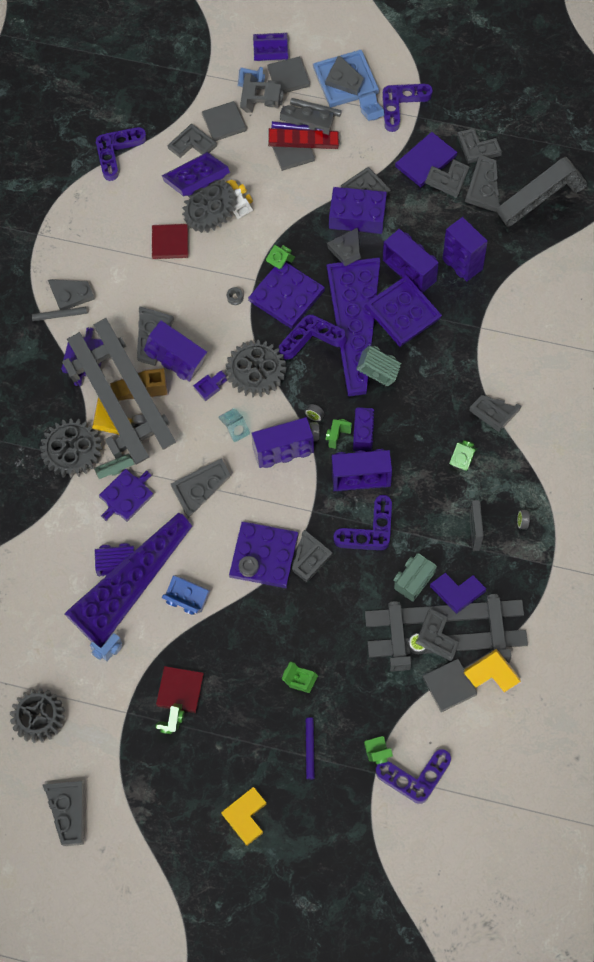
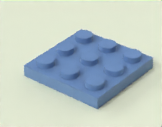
[313,50,379,107]

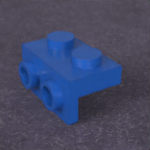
[162,575,210,615]

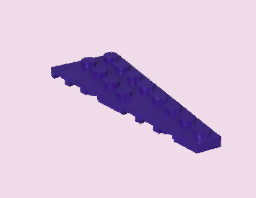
[327,258,380,396]
[64,513,192,648]

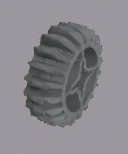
[10,688,65,743]

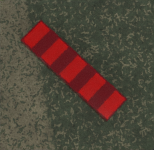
[268,128,339,149]

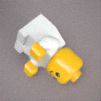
[226,180,253,219]

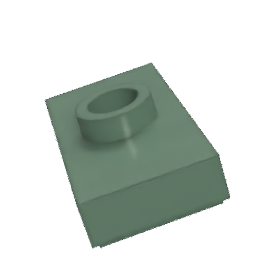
[94,454,135,479]

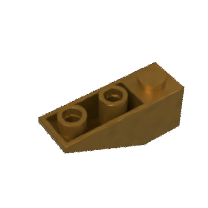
[110,368,168,400]

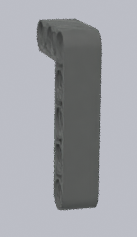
[496,157,587,226]

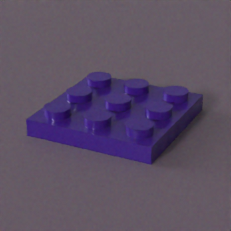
[162,152,230,197]
[248,262,325,329]
[364,275,442,347]
[229,522,298,588]

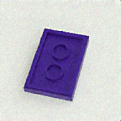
[395,132,457,187]

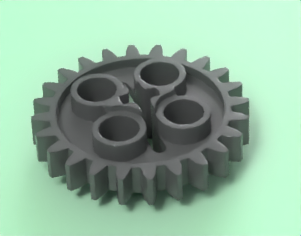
[182,180,237,233]
[226,340,286,397]
[40,418,102,478]

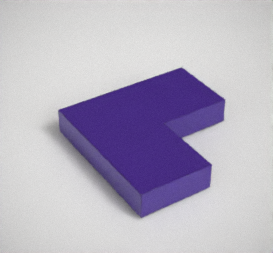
[430,573,486,614]

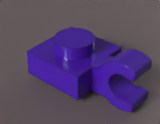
[193,370,227,401]

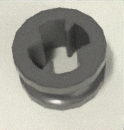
[226,287,244,305]

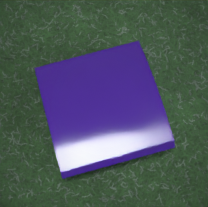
[253,33,288,61]

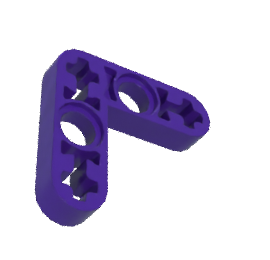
[382,84,432,132]
[96,127,146,181]
[279,315,347,359]
[334,495,392,550]
[376,749,451,804]

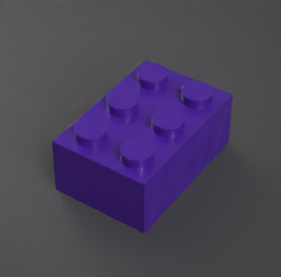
[329,187,387,234]
[443,217,488,281]
[383,229,439,293]
[144,320,207,382]
[251,417,314,468]
[332,449,392,491]

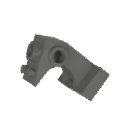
[240,73,284,113]

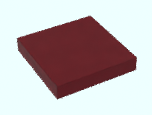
[152,224,188,259]
[156,666,204,713]

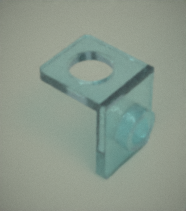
[218,409,250,442]

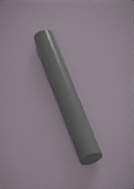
[290,98,342,117]
[32,307,87,321]

